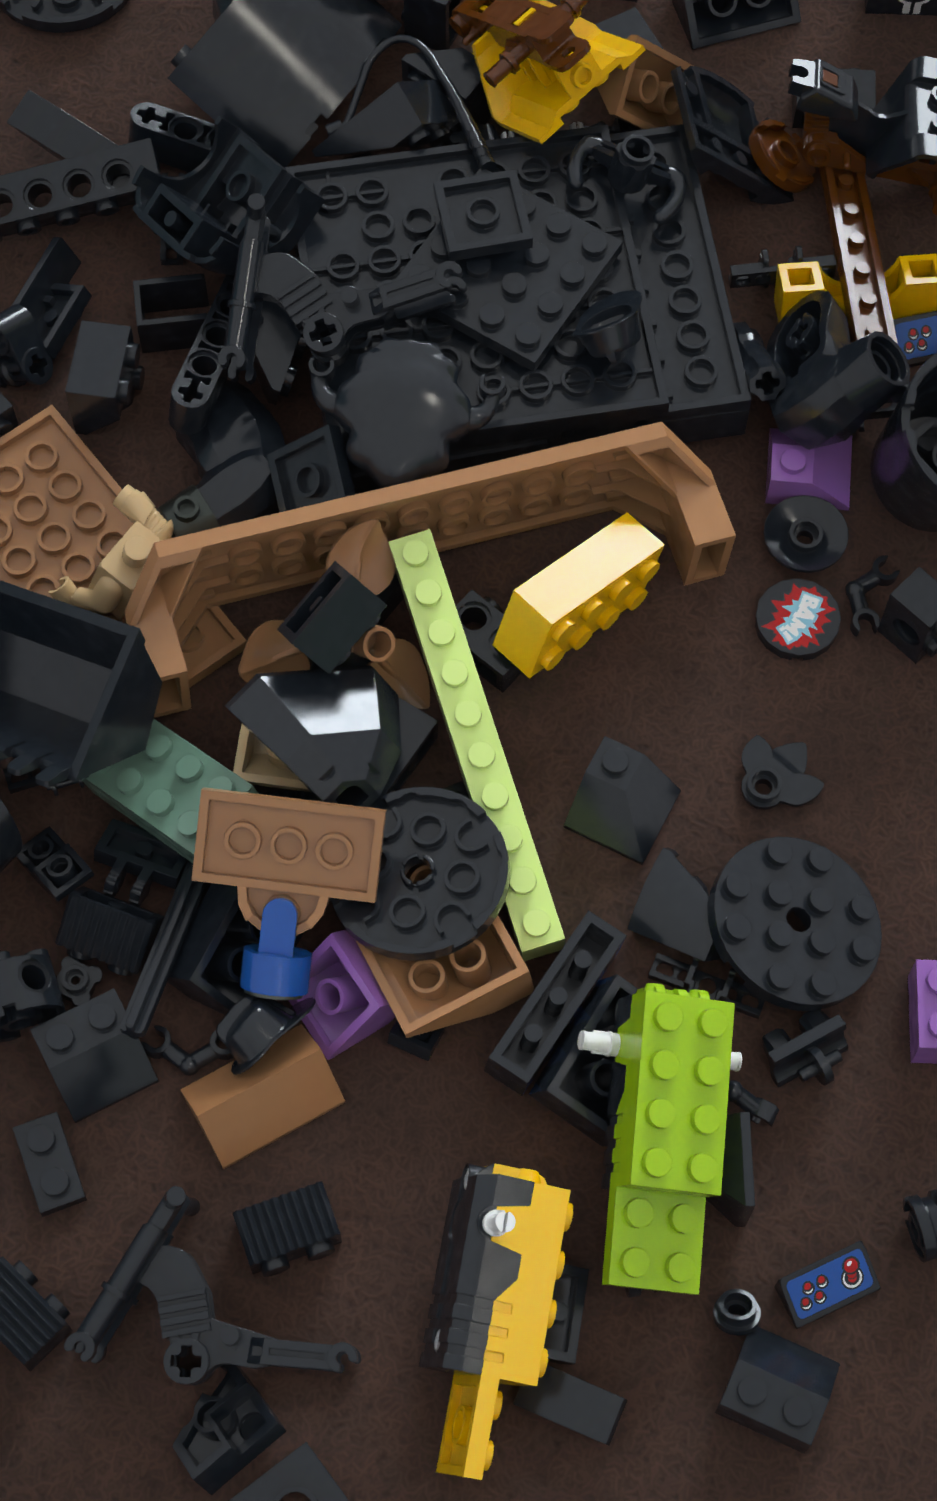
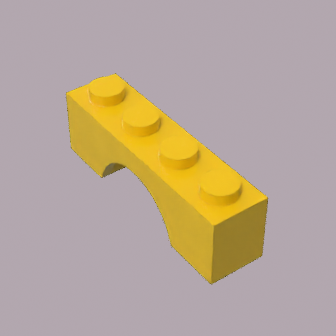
[774,254,937,323]

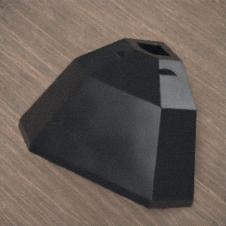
[225,665,401,807]

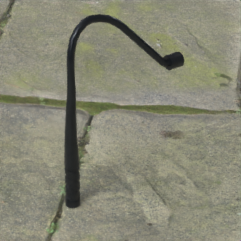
[325,34,497,172]

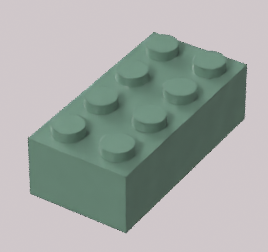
[82,718,259,863]

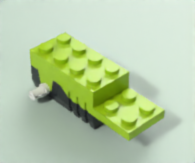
[577,983,742,1295]

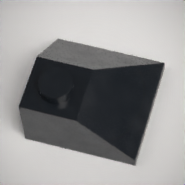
[564,736,681,865]
[706,1112,755,1227]

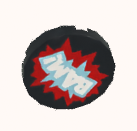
[755,578,841,661]

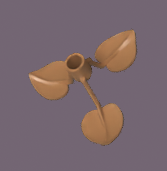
[238,519,430,709]

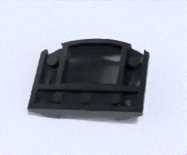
[671,66,794,205]

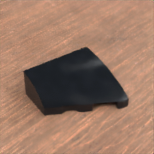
[627,847,720,962]
[172,1365,286,1495]

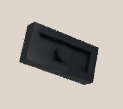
[13,1111,87,1217]

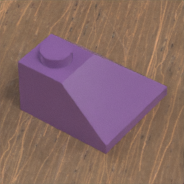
[765,428,852,510]

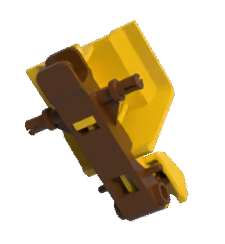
[448,0,646,144]

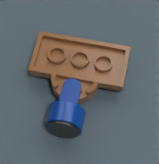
[192,787,387,1000]

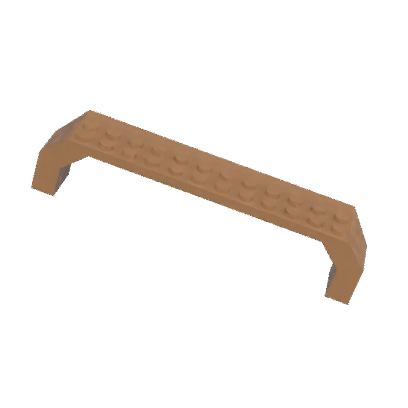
[124,422,736,718]

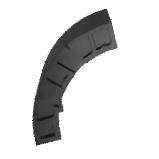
[168,0,402,168]

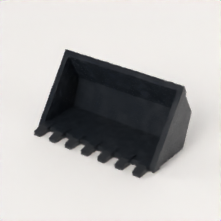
[0,580,162,787]

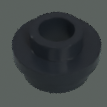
[713,1289,761,1336]

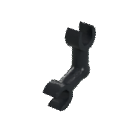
[845,555,900,637]
[141,1025,234,1076]
[728,1080,779,1126]

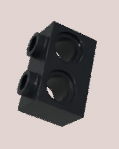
[456,590,522,693]

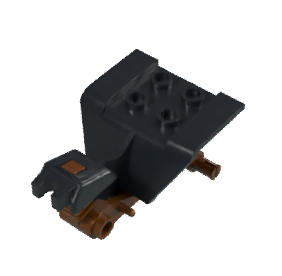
[788,56,937,215]

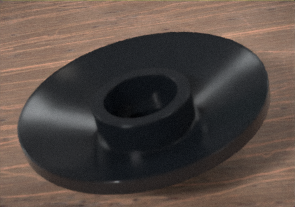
[764,495,849,573]

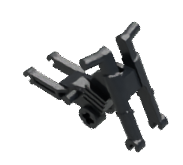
[218,193,467,385]
[64,1186,362,1386]

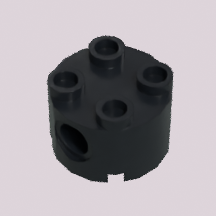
[0,948,66,1042]

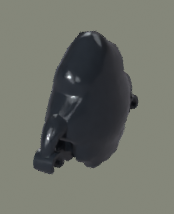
[308,338,505,488]

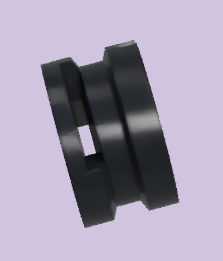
[903,1189,937,1262]

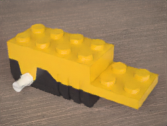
[418,1163,573,1480]

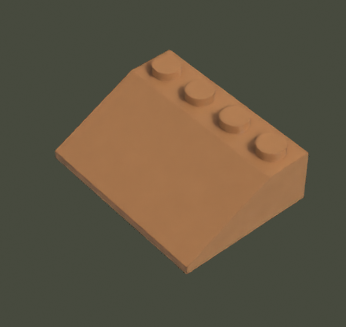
[355,864,535,1038]

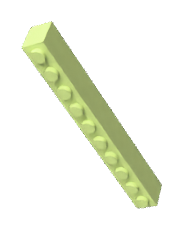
[389,529,565,961]

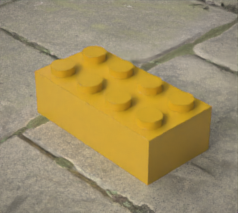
[492,512,665,679]

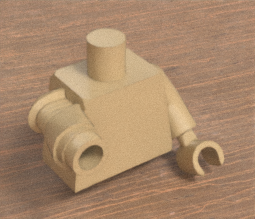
[48,484,174,620]

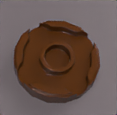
[749,119,816,193]

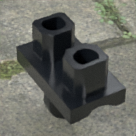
[762,1010,848,1088]

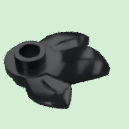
[741,735,824,810]

